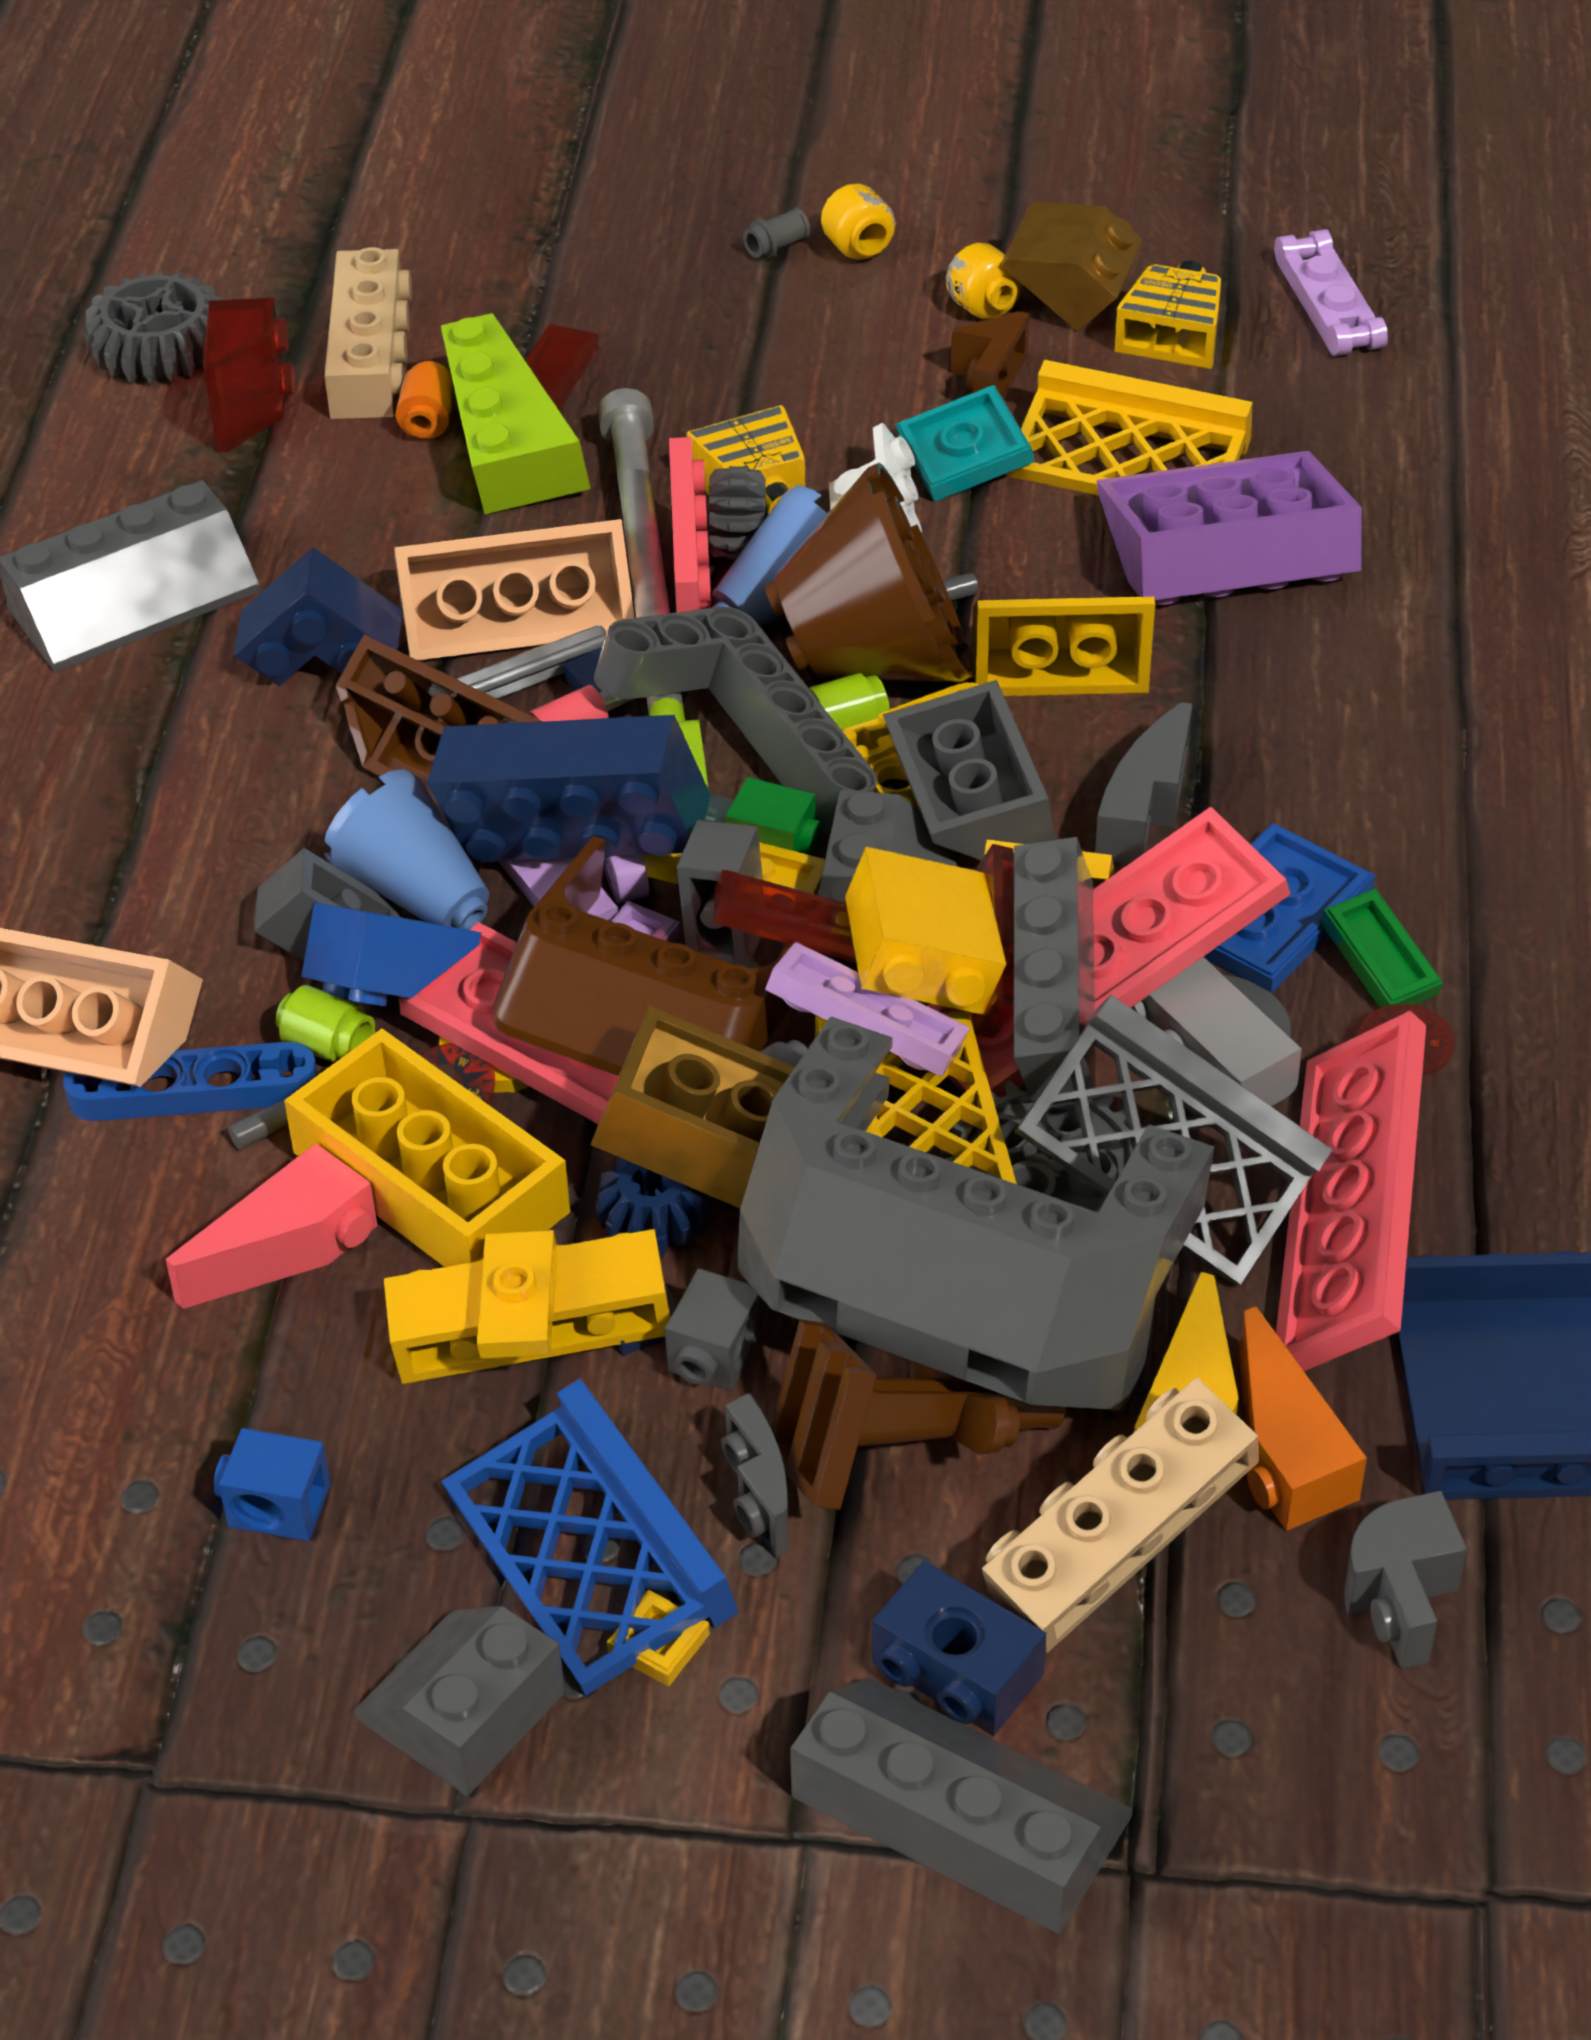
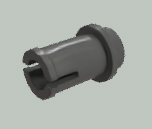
[743,207,810,259]

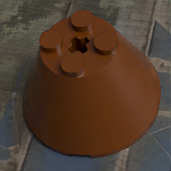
[765,463,974,682]

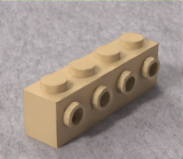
[325,247,412,419]
[982,1377,1259,1653]

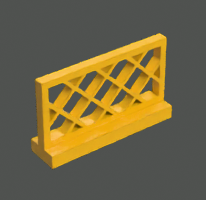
[1006,360,1253,496]
[815,1011,1017,1184]

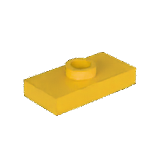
[477,1230,557,1359]

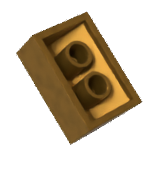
[591,1005,795,1208]

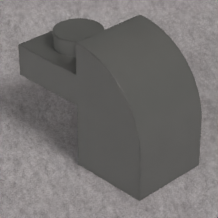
[1344,1491,1467,1669]

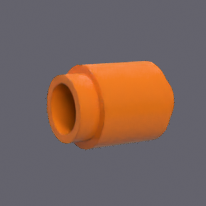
[396,361,455,439]

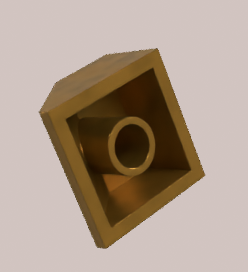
[1001,202,1143,332]

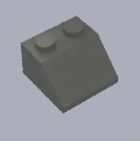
[354,1606,565,1797]

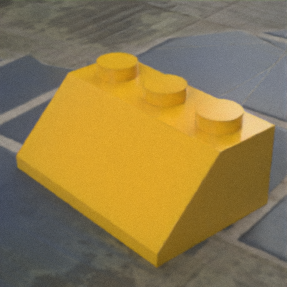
[972,596,1155,696]

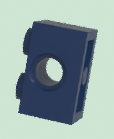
[872,1560,1047,1736]

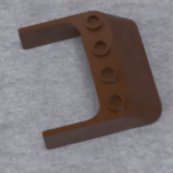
[492,836,824,1076]

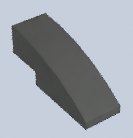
[1095,702,1193,864]

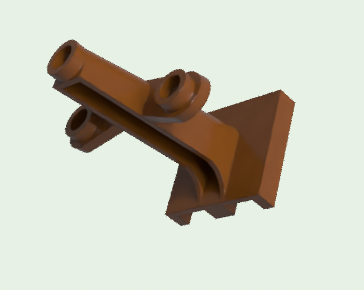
[771,1319,1066,1510]

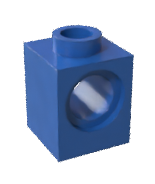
[214,1428,331,1541]

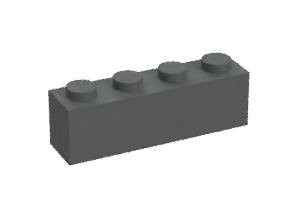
[1014,837,1096,1101]

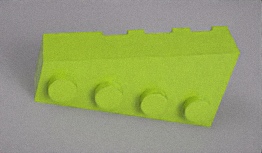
[441,313,591,515]

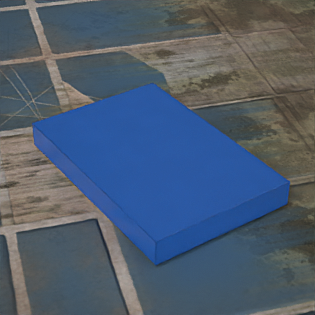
[1203,823,1375,993]

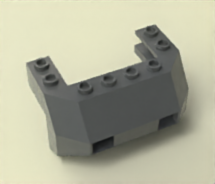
[737,1016,1214,1410]

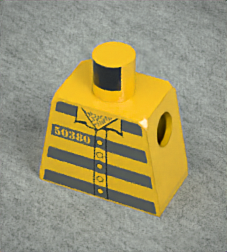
[1115,260,1221,369]
[687,405,805,515]

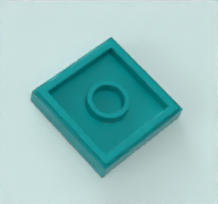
[895,385,1035,502]

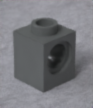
[665,1268,763,1391]

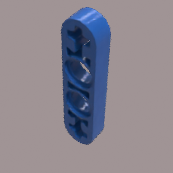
[63,1042,318,1121]

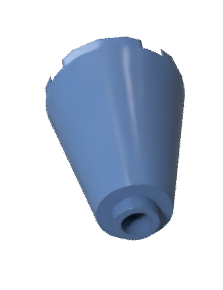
[711,485,831,629]
[324,769,489,930]

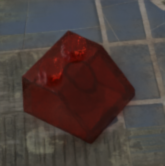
[203,298,295,453]

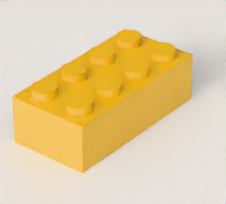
[284,1028,570,1267]

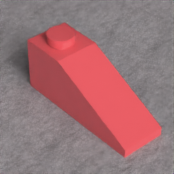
[165,1143,378,1309]

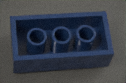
[427,715,711,862]

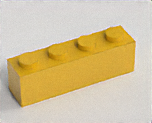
[384,1229,671,1384]

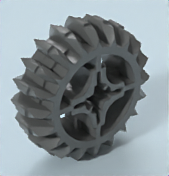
[85,270,228,385]

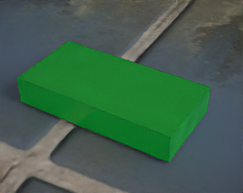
[1319,888,1443,1017]

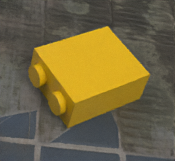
[845,846,1006,1015]

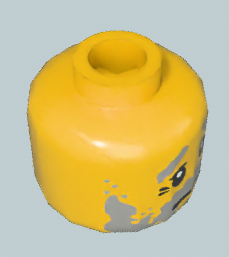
[821,183,896,260]
[946,243,1023,319]

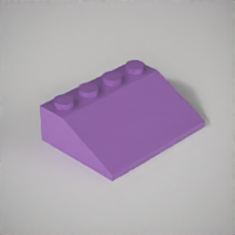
[1097,451,1362,605]

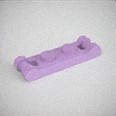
[1274,229,1388,356]

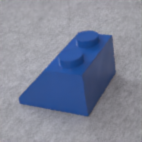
[301,902,482,1006]

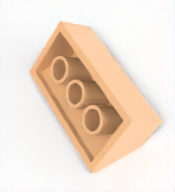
[394,519,635,661]
[0,928,203,1087]

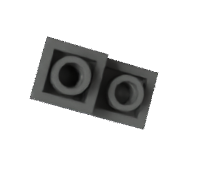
[721,1393,788,1558]

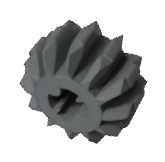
[708,466,766,561]

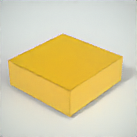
[607,1590,710,1687]

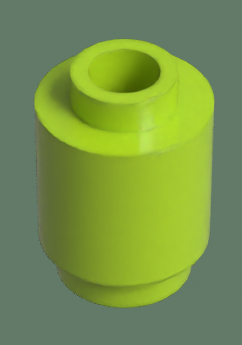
[809,673,890,731]
[276,985,375,1063]

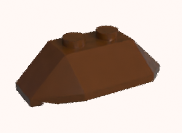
[336,635,543,806]

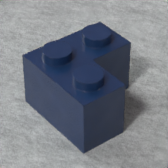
[233,547,403,686]

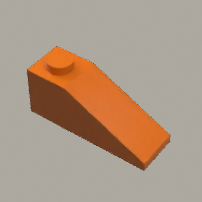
[1239,1306,1367,1531]

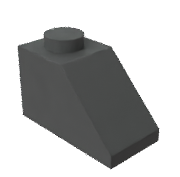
[254,848,401,960]

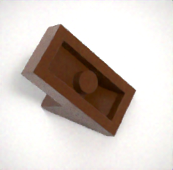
[951,311,1029,398]

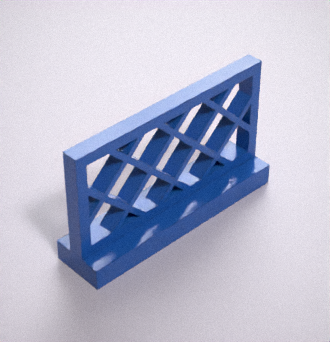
[441,1378,739,1696]

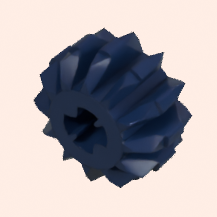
[595,1156,709,1260]

